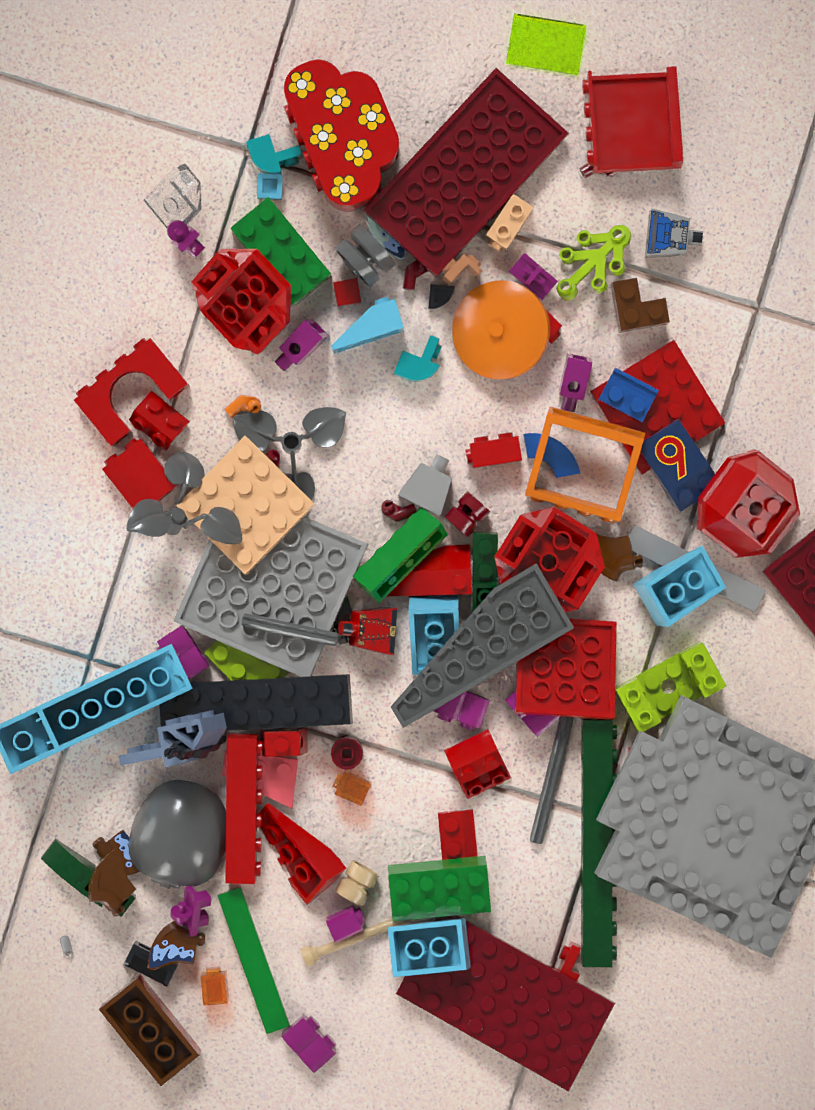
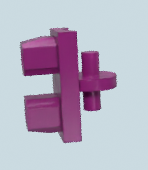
[167,220,205,258]
[508,253,558,300]
[170,886,212,937]

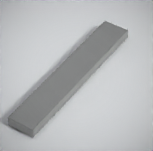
[629,525,766,612]

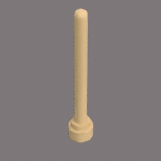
[300,918,412,967]

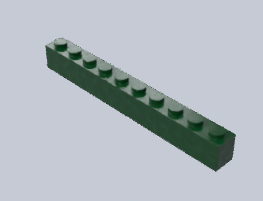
[581,719,617,967]

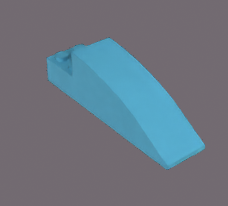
[0,644,193,774]

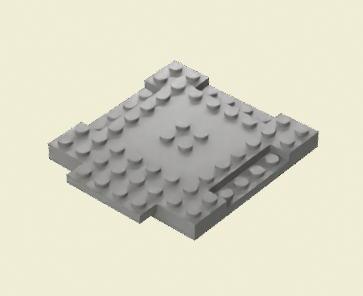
[594,695,815,958]

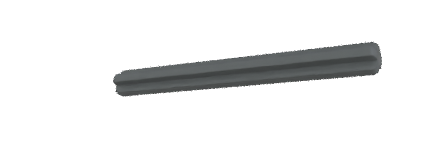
[530,717,574,844]

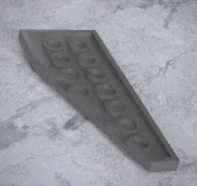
[391,563,574,728]

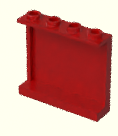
[582,66,684,173]

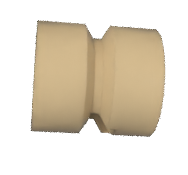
[335,860,379,906]

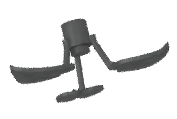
[233,407,346,500]
[126,451,242,545]

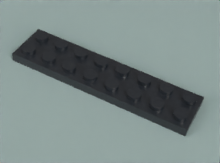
[159,674,353,731]

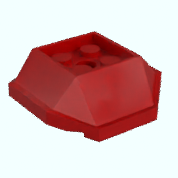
[191,249,291,355]
[697,449,800,558]
[494,507,605,612]

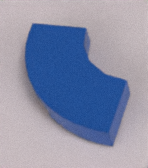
[523,433,580,478]

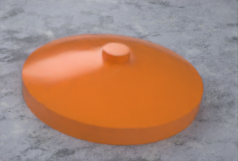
[452,280,550,380]

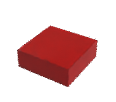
[333,278,362,307]

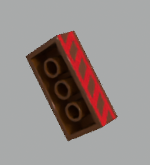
[99,974,201,1086]

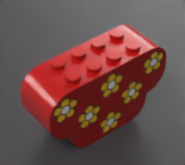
[284,59,399,212]

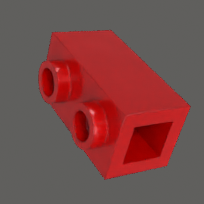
[465,432,522,468]

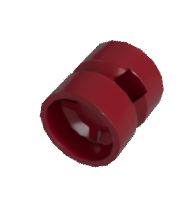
[444,491,491,537]
[331,735,363,770]

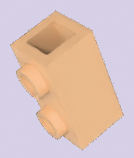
[485,194,534,251]

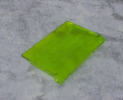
[506,13,587,75]

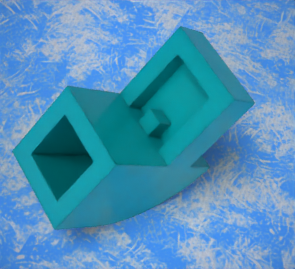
[246,134,303,174]
[394,335,442,382]

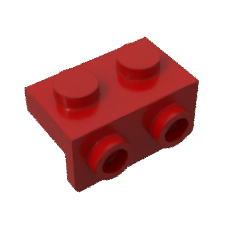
[129,391,190,450]

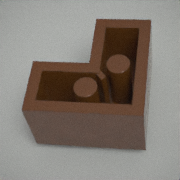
[610,278,670,333]

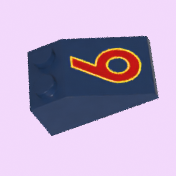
[640,419,715,512]

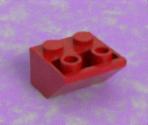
[444,729,511,799]

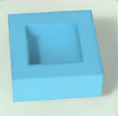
[257,173,283,200]

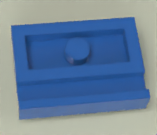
[598,367,659,423]

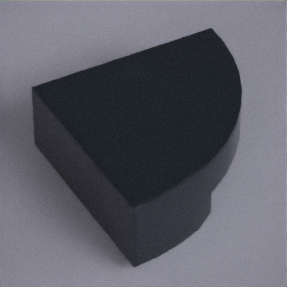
[428,284,455,309]

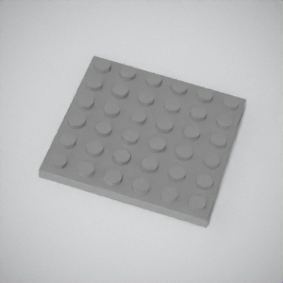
[174,516,369,677]

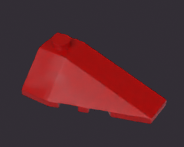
[386,545,472,597]
[259,803,347,905]

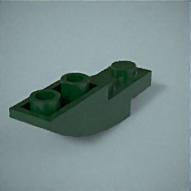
[472,532,498,613]
[41,838,136,917]

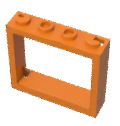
[525,407,645,523]

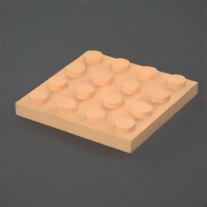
[176,436,316,575]

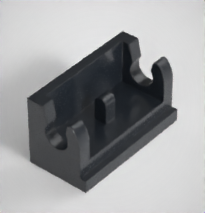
[123,940,179,987]

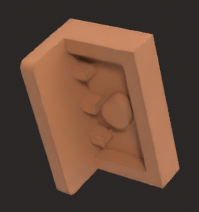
[442,254,482,286]

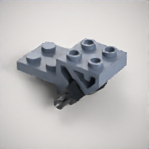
[119,710,227,767]

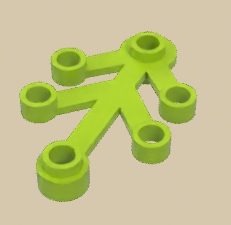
[556,225,632,301]

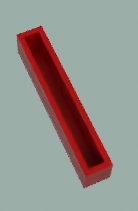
[225,733,263,884]

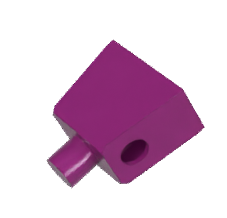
[275,318,329,371]
[559,353,593,412]

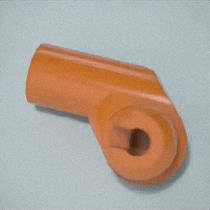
[224,395,262,418]

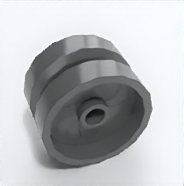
[334,224,396,288]

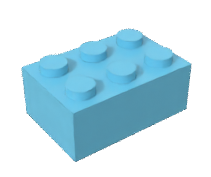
[388,918,471,977]

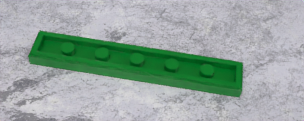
[217,886,290,1034]

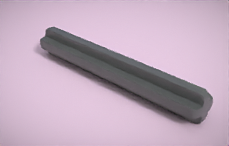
[242,613,339,646]

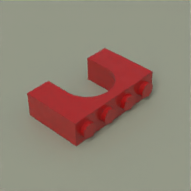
[74,338,189,447]

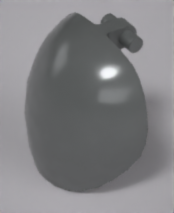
[129,780,226,889]

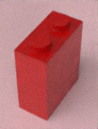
[102,438,179,508]

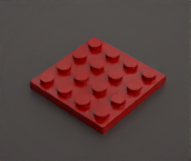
[590,340,725,475]
[515,619,617,720]

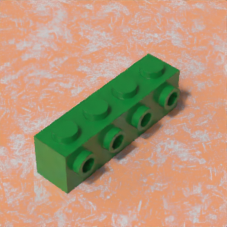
[353,507,448,603]

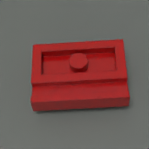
[438,809,478,860]

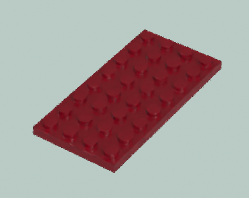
[363,68,569,278]
[396,915,616,1092]

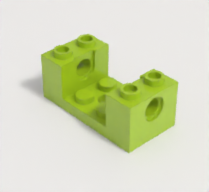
[615,641,727,732]

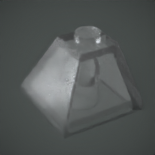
[143,163,202,228]

